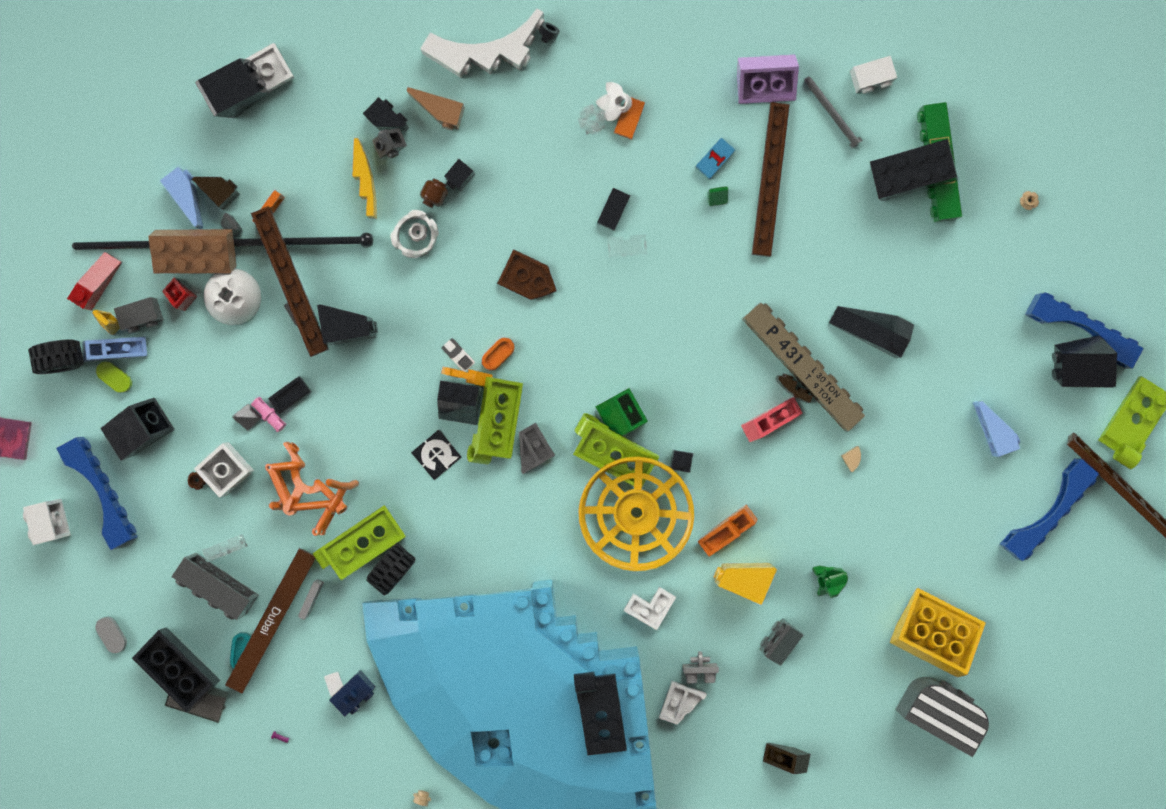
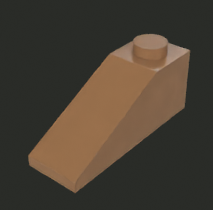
[407,87,465,131]

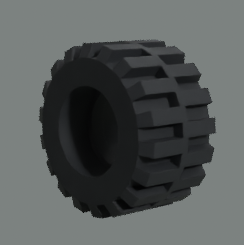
[28,339,84,375]
[366,543,416,595]

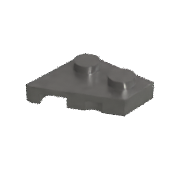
[519,423,555,474]

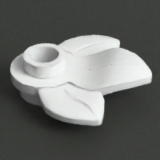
[596,82,632,121]

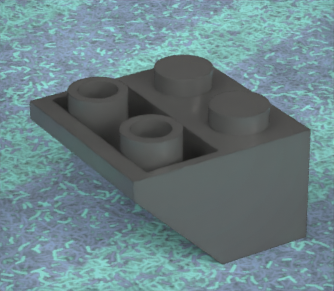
[760,618,803,666]

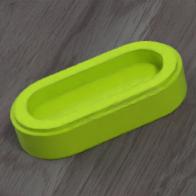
[96,362,132,393]

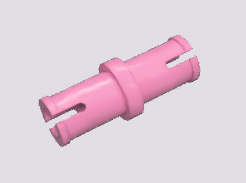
[251,397,287,432]

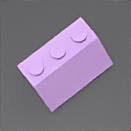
[737,55,799,104]

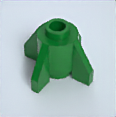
[812,565,848,598]

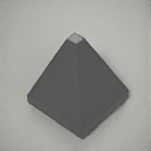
[232,404,262,431]

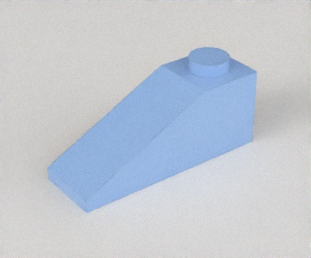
[160,167,203,229]
[82,337,147,362]
[973,401,1020,457]

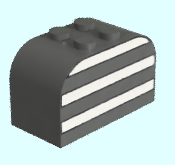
[895,677,989,757]

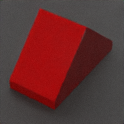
[162,277,197,311]

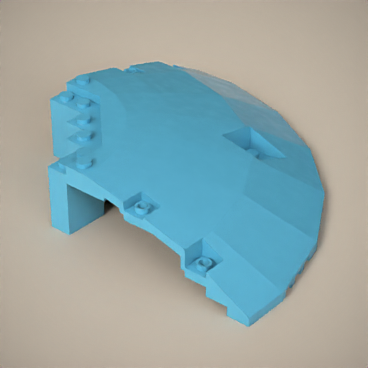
[362,580,657,809]

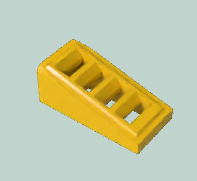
[92,310,120,335]

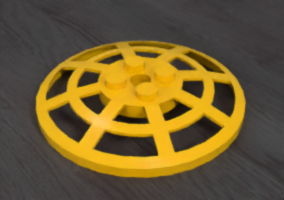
[579,456,694,571]

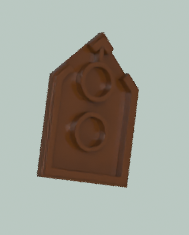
[497,249,557,300]

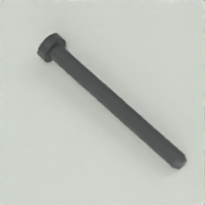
[804,76,863,149]

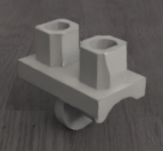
[682,651,719,683]

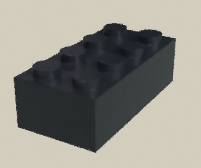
[870,139,958,201]
[132,627,221,713]

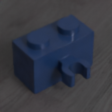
[329,670,376,717]

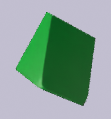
[707,186,728,206]

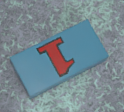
[695,138,735,180]

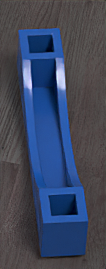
[1025,292,1144,369]
[56,437,137,550]
[1000,458,1099,561]

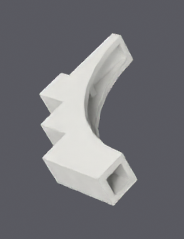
[420,8,545,78]

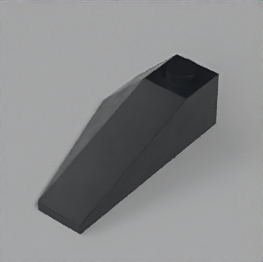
[829,306,914,358]

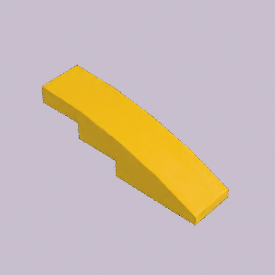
[352,138,377,219]

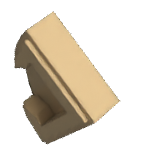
[841,446,861,472]

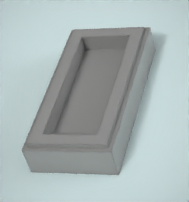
[298,579,324,620]

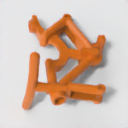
[265,442,359,536]

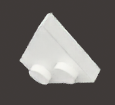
[659,681,707,725]

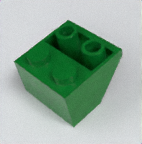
[595,388,648,436]

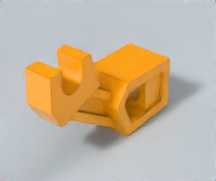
[441,366,493,386]

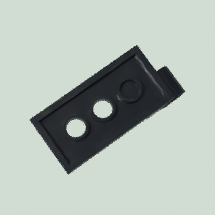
[574,671,627,756]

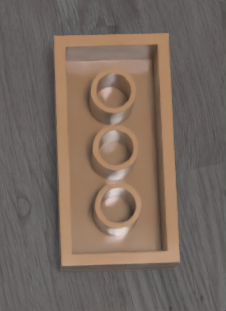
[148,229,237,274]

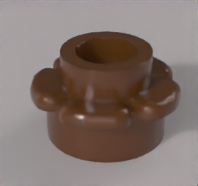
[188,472,206,490]

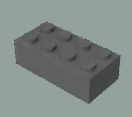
[171,553,259,620]

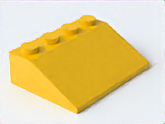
[889,588,986,678]

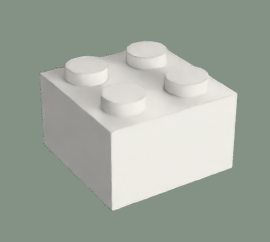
[194,442,254,498]
[23,499,71,545]

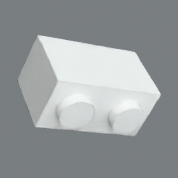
[850,56,897,94]

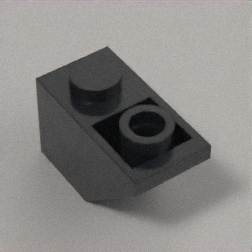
[363,97,409,131]

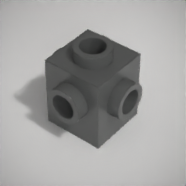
[372,128,407,159]

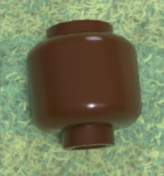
[420,178,448,208]

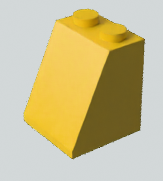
[713,563,777,605]

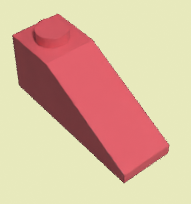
[741,397,803,442]

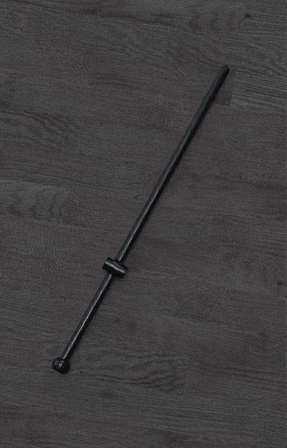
[72,232,373,250]

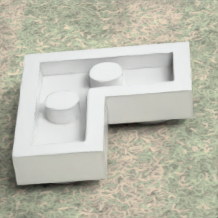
[624,587,676,630]

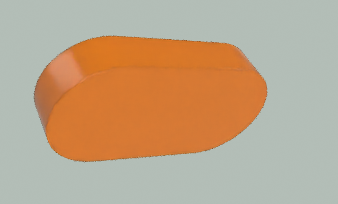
[482,338,515,370]

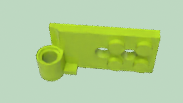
[1098,376,1166,470]
[467,377,523,465]
[573,413,659,486]
[312,505,406,580]

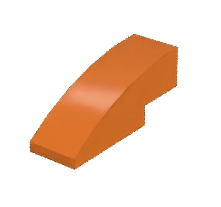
[698,504,758,557]

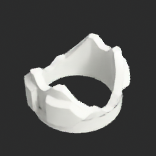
[390,210,439,258]

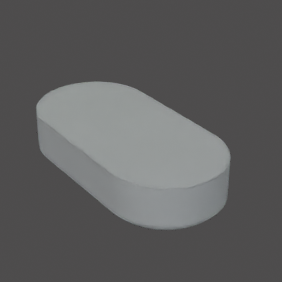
[95,617,127,653]

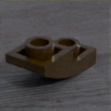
[775,373,813,403]

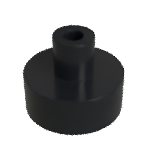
[539,22,560,43]

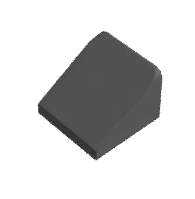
[221,213,243,238]

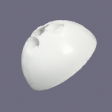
[204,269,261,325]

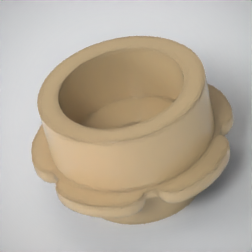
[1020,191,1039,210]
[413,790,431,806]

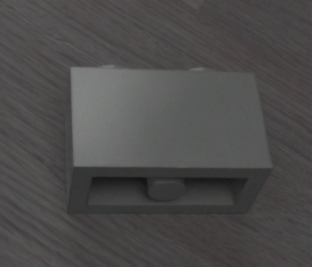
[114,297,163,334]

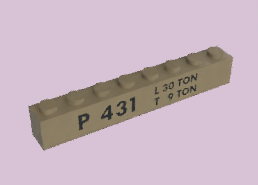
[742,302,865,431]

